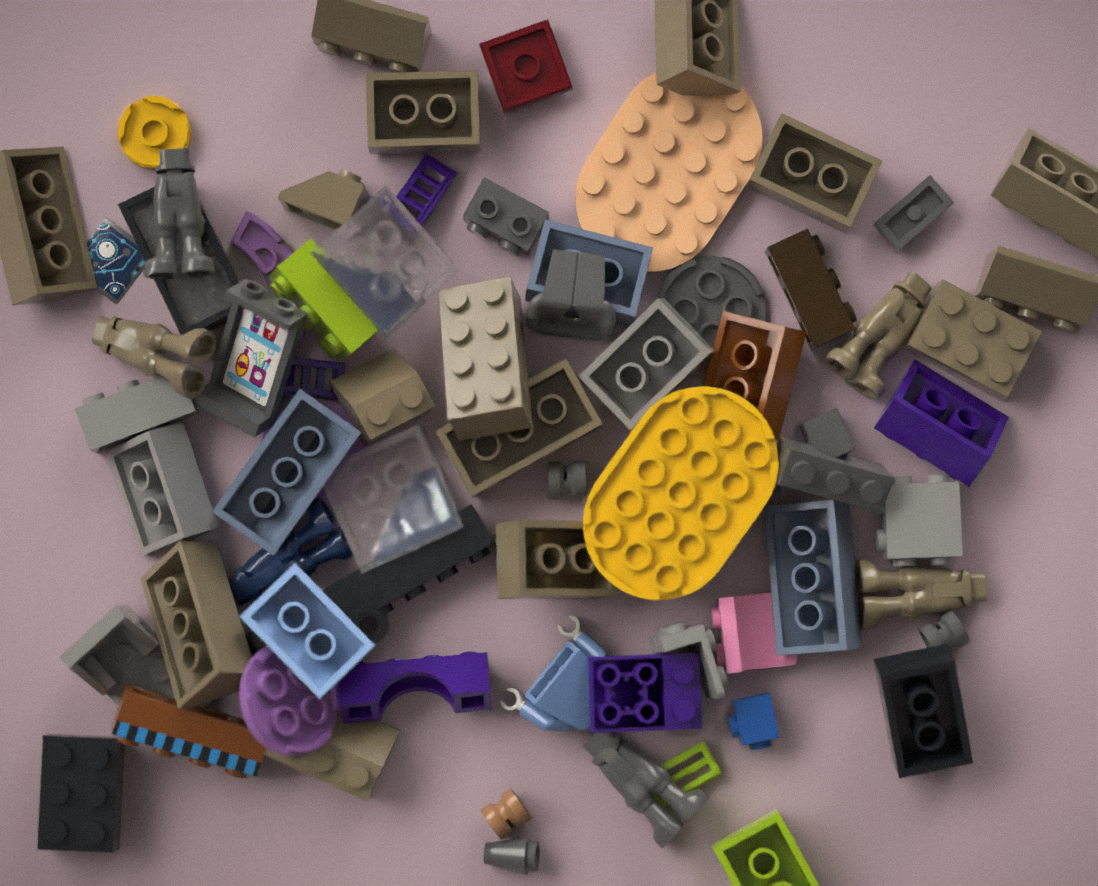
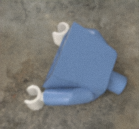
[500,615,607,732]

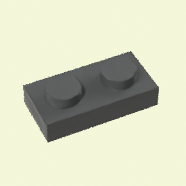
[873,175,954,252]

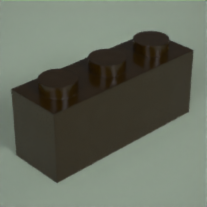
[765,228,857,351]

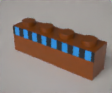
[111,684,266,778]

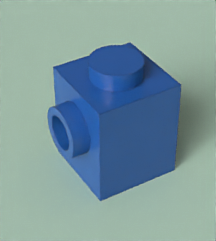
[728,693,780,750]

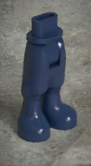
[228,496,357,606]

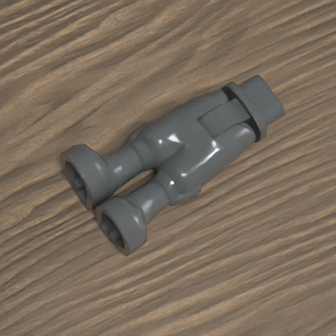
[143,148,215,280]
[583,732,710,848]

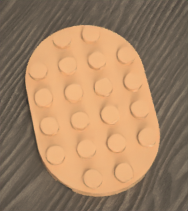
[575,72,762,274]

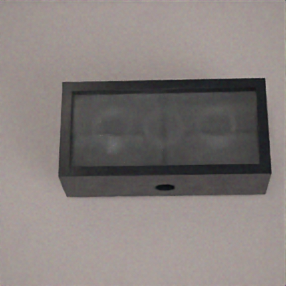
[118,186,241,335]

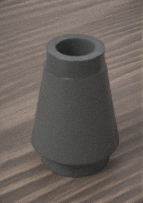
[483,837,540,875]

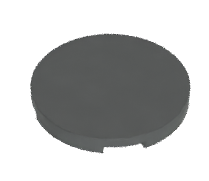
[657,256,766,366]

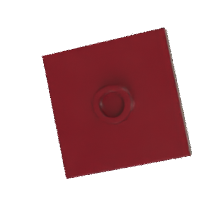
[479,19,573,114]

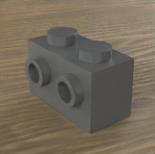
[463,177,549,257]

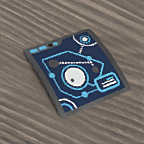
[87,217,145,304]

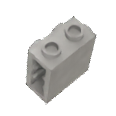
[875,475,963,567]

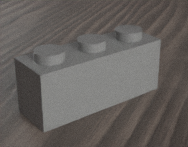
[75,375,200,453]

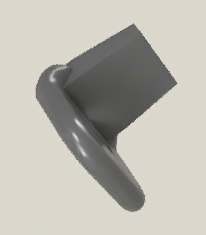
[525,249,616,340]

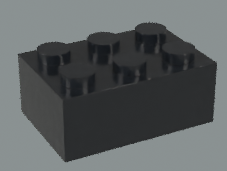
[873,644,973,779]
[37,734,125,853]

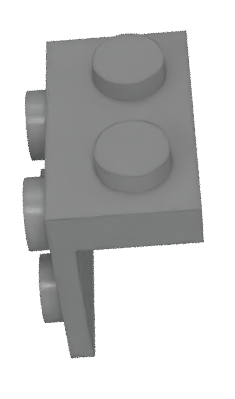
[649,622,728,699]

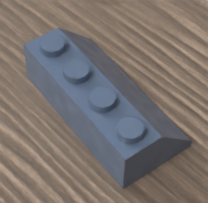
[212,389,362,555]
[764,500,862,656]

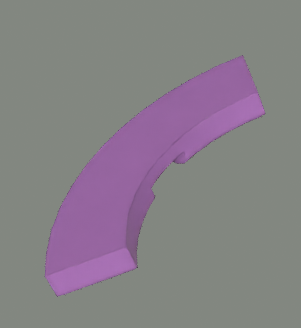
[230,210,306,357]

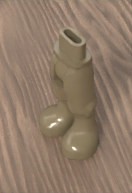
[825,271,932,400]
[92,316,216,399]
[855,559,987,630]

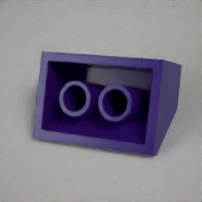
[874,359,1009,487]

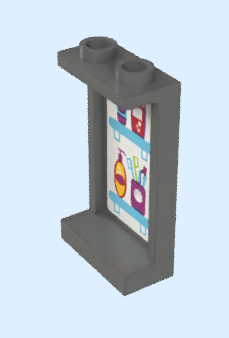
[193,279,308,437]

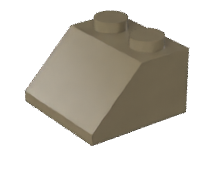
[278,169,369,237]
[329,348,435,447]

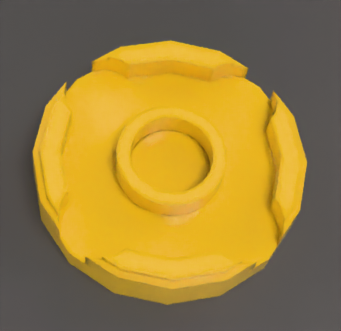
[117,95,192,170]

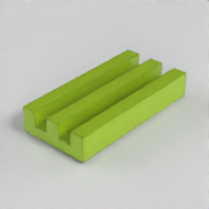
[652,740,722,807]

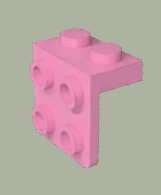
[711,593,798,673]

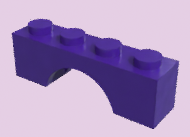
[338,651,492,724]

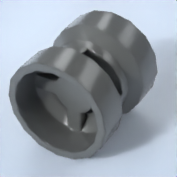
[548,461,586,498]
[918,610,970,648]

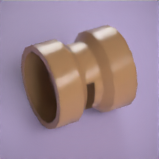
[480,788,532,840]

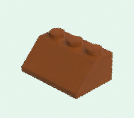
[703,311,807,440]

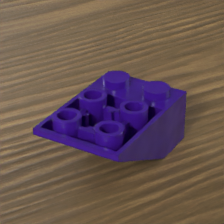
[588,653,702,733]

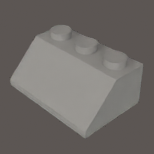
[107,423,219,556]

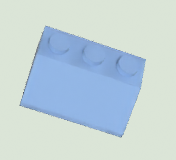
[240,564,375,699]

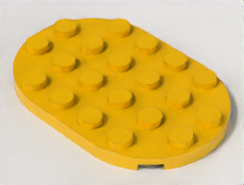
[583,387,779,600]

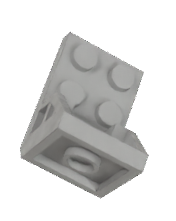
[59,605,212,707]

